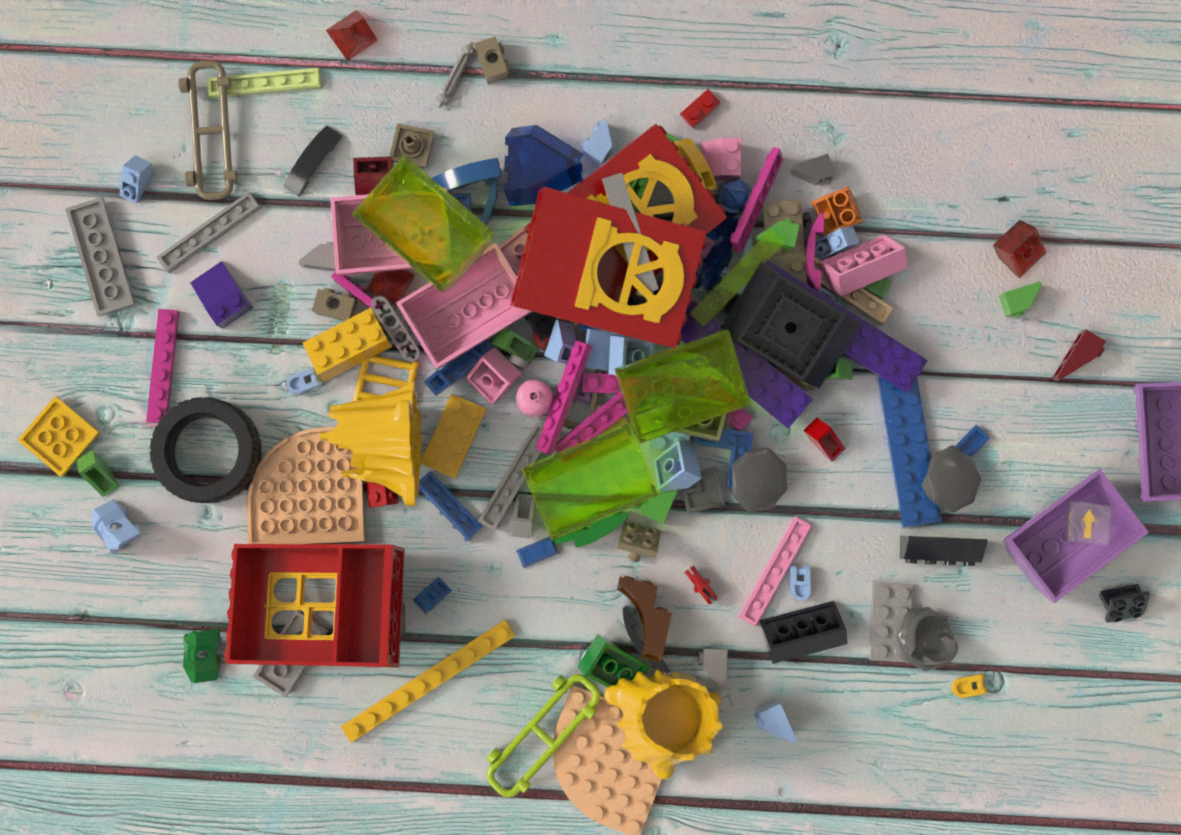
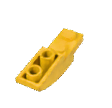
[674,138,718,202]

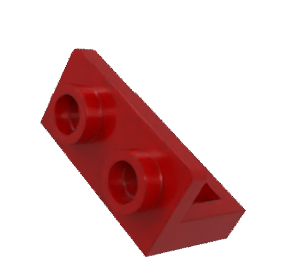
[366,482,399,508]

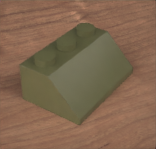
[663,393,730,442]

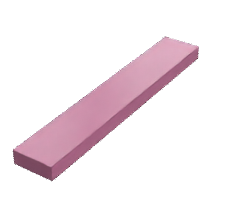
[738,516,812,627]

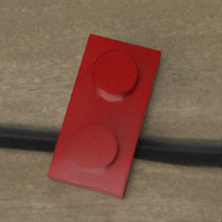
[680,89,721,129]

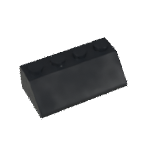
[899,536,988,566]
[760,601,848,664]

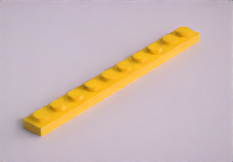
[341,620,516,743]

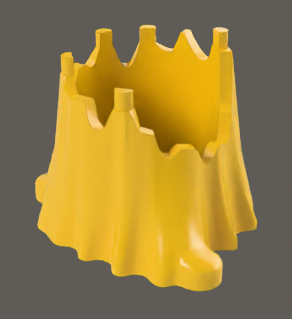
[320,381,422,507]
[604,670,722,780]

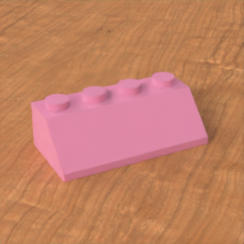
[819,234,908,296]

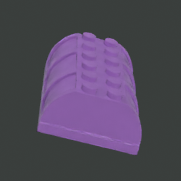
[1133,382,1181,501]
[1003,469,1149,603]

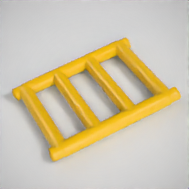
[353,356,419,401]

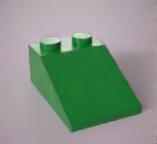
[577,634,651,688]

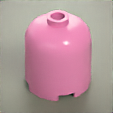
[516,379,554,419]

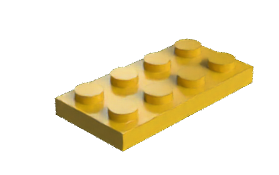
[421,393,487,479]

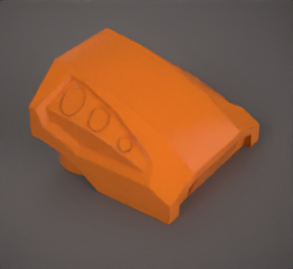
[811,187,863,236]

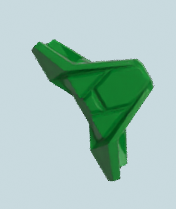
[183,628,222,683]

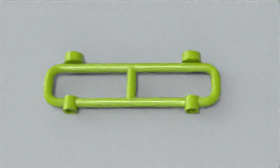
[486,674,600,798]

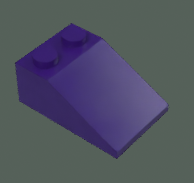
[190,261,254,329]

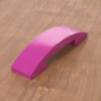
[805,213,824,292]

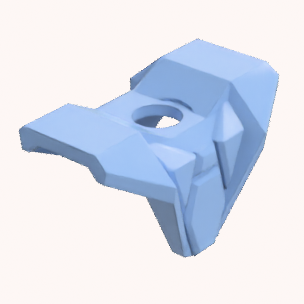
[91,500,141,555]

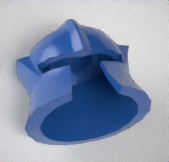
[714,178,752,217]

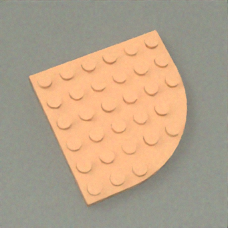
[247,427,365,544]
[553,684,662,835]

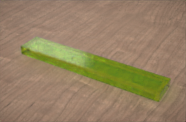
[690,228,785,326]

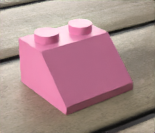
[701,138,742,181]
[465,347,522,405]

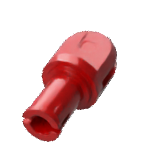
[684,565,718,604]

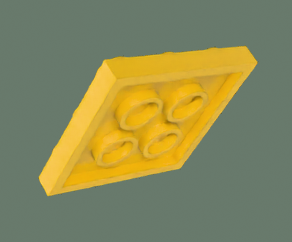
[17,396,101,477]

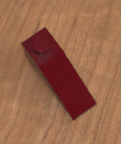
[1051,329,1106,382]

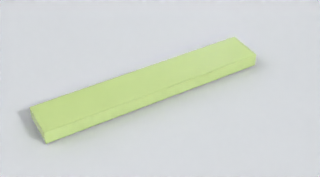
[207,68,322,98]

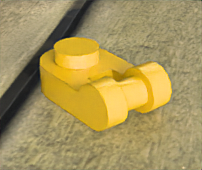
[951,673,988,698]

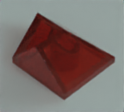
[326,10,378,61]
[366,269,415,308]

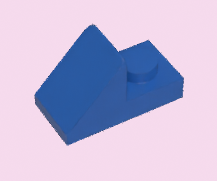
[413,577,452,614]

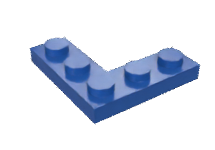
[693,429,753,488]

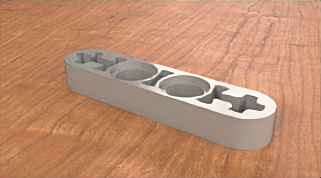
[371,296,420,362]

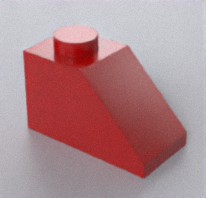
[803,417,845,462]

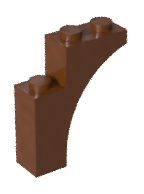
[616,576,672,662]

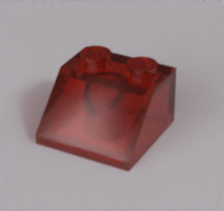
[993,220,1046,278]

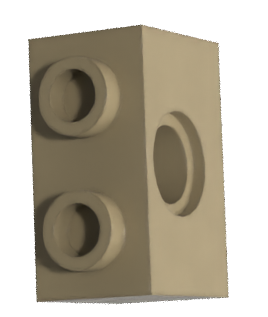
[474,36,510,84]
[312,288,358,321]

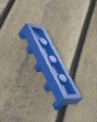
[419,471,483,542]

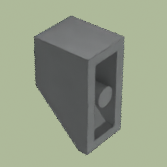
[790,154,835,186]

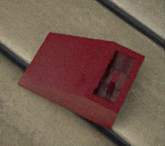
[353,156,395,195]

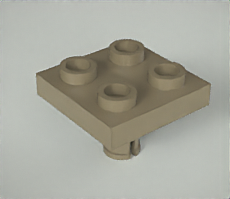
[390,123,435,169]
[617,521,661,562]

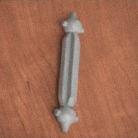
[436,41,475,108]

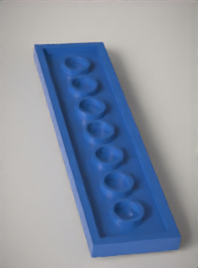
[877,376,942,527]

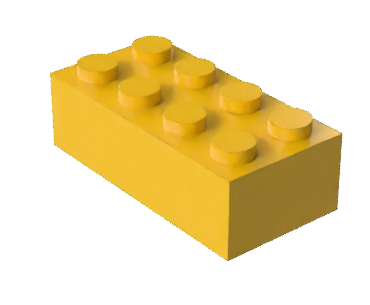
[303,308,392,382]

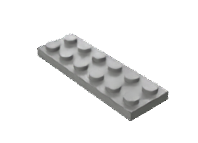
[65,197,136,317]

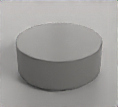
[509,354,529,369]

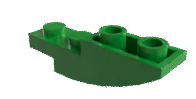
[553,509,628,548]

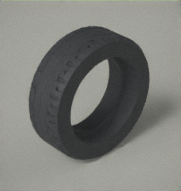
[149,397,262,503]

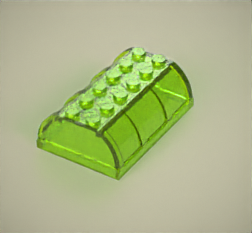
[352,155,495,293]
[615,330,751,444]
[521,422,661,541]

